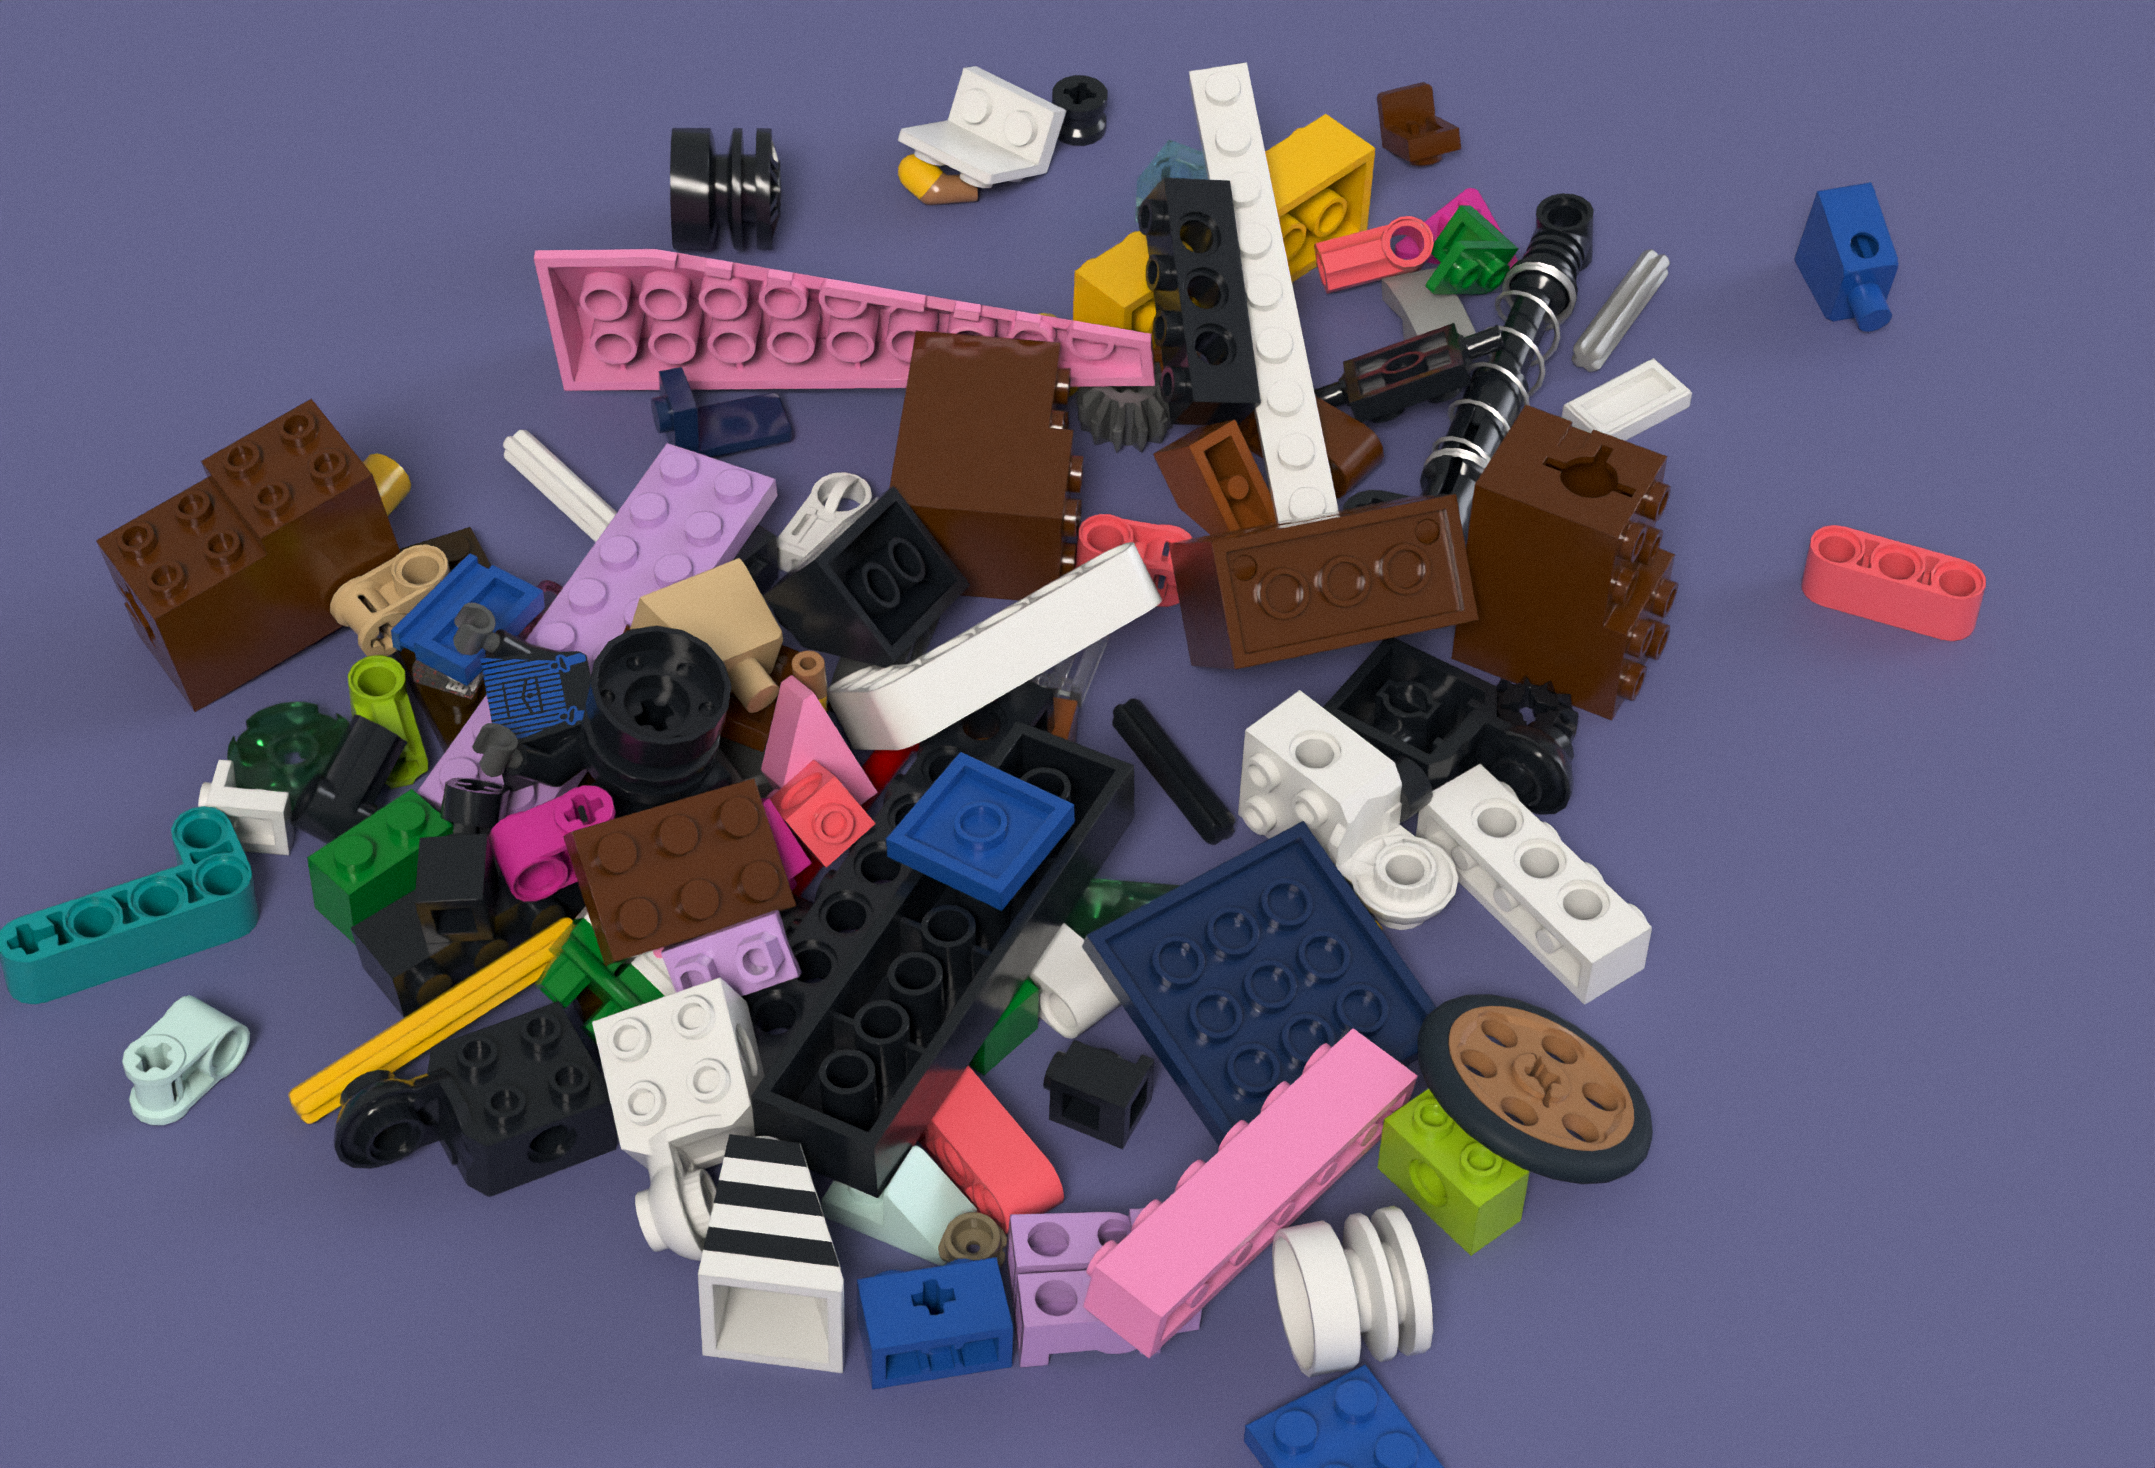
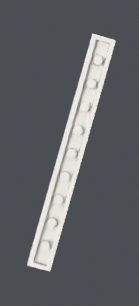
[1189,62,1339,522]

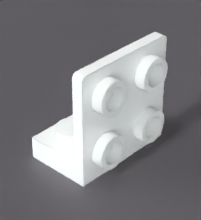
[898,66,1066,188]

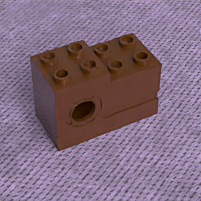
[889,330,1084,601]
[96,398,400,712]
[1451,405,1678,721]
[1169,494,1479,669]

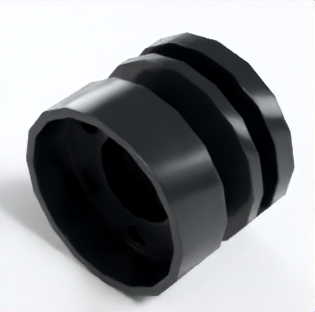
[670,128,781,250]
[578,625,731,805]

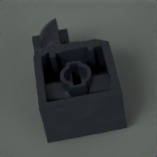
[1323,637,1574,815]
[333,1001,616,1197]

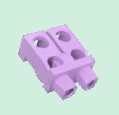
[1006,1208,1202,1368]

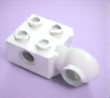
[1238,690,1459,930]
[592,978,765,1261]

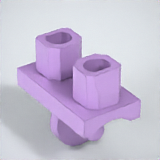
[661,909,802,996]

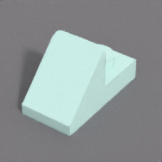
[822,1145,977,1266]

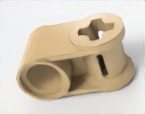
[330,545,450,656]

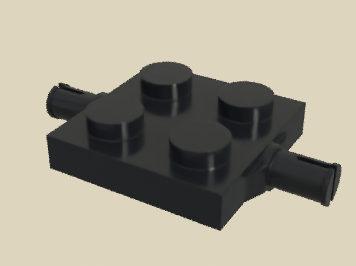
[1314,323,1506,423]

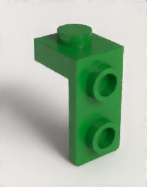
[1425,205,1519,295]

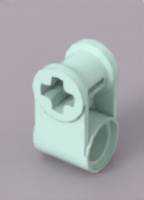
[122,995,250,1125]

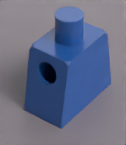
[1794,182,1898,332]

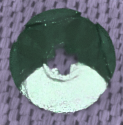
[227,702,350,812]

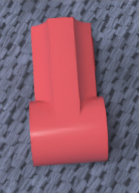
[1314,216,1434,294]

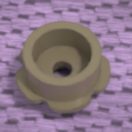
[938,1212,1007,1269]

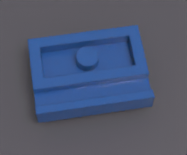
[391,553,545,686]

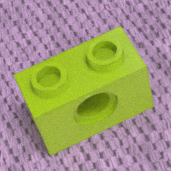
[1377,1088,1530,1256]

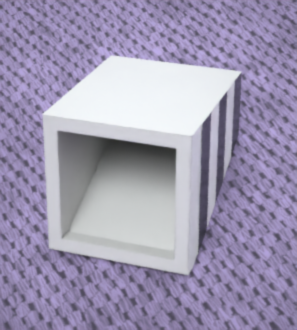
[698,1134,845,1373]

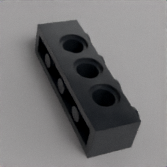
[1138,177,1261,425]

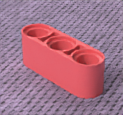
[1801,525,1986,641]
[918,1065,1064,1235]

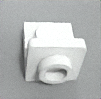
[198,760,295,855]

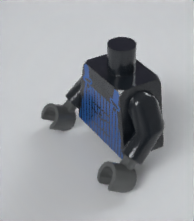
[453,602,591,792]

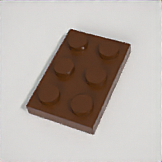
[563,778,796,966]

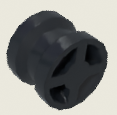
[1052,75,1108,146]

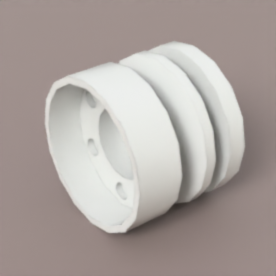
[1272,1206,1433,1377]

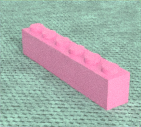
[1083,1028,1418,1358]

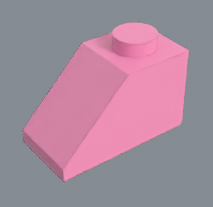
[761,675,878,805]

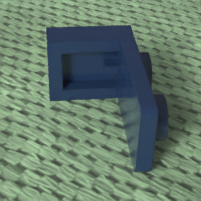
[651,367,792,457]

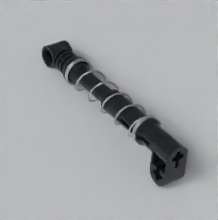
[1343,193,1594,544]

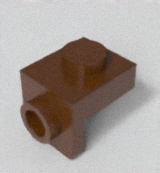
[1377,82,1461,166]

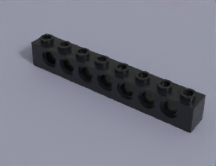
[744,680,1055,1075]

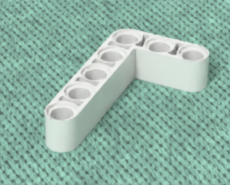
[827,542,1162,750]

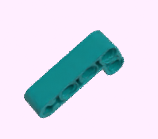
[0,806,259,1004]

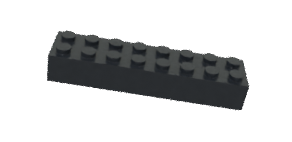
[751,721,1135,1198]

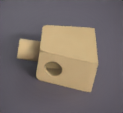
[630,558,783,713]

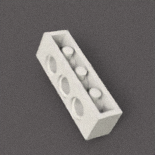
[1416,764,1652,1005]

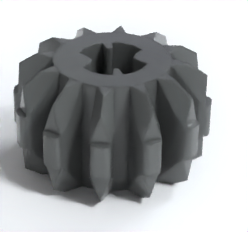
[1076,362,1173,453]

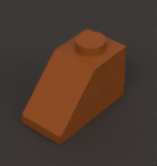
[1153,419,1276,535]

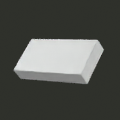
[1562,358,1692,441]

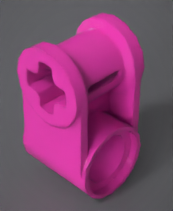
[488,785,616,902]

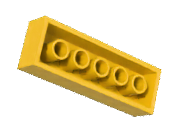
[1073,114,1375,350]

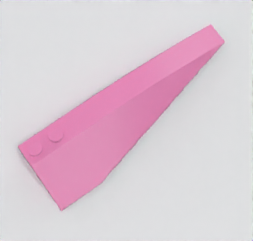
[534,249,1156,391]

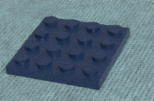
[1082,821,1437,1146]

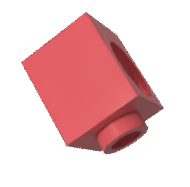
[770,759,876,868]

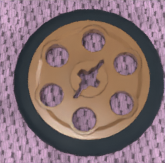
[1417,994,1653,1184]

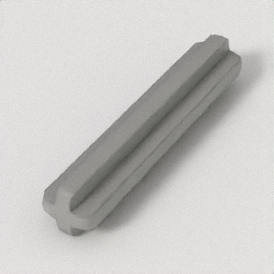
[1571,249,1670,372]

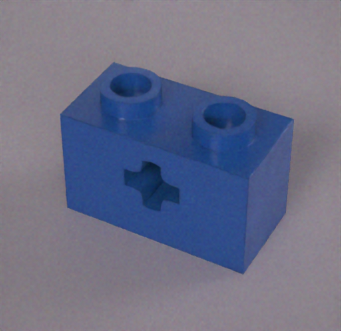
[857,1257,1013,1390]

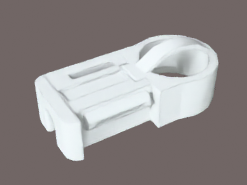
[776,472,872,572]

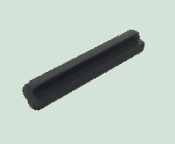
[1112,698,1235,845]

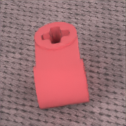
[1075,514,1192,607]

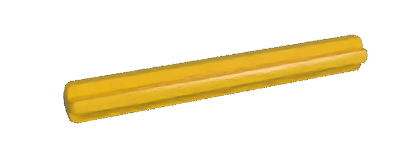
[288,917,573,1124]

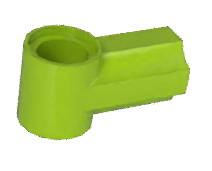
[348,655,428,789]

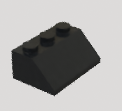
[763,485,970,668]

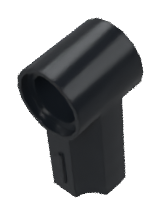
[290,714,407,844]

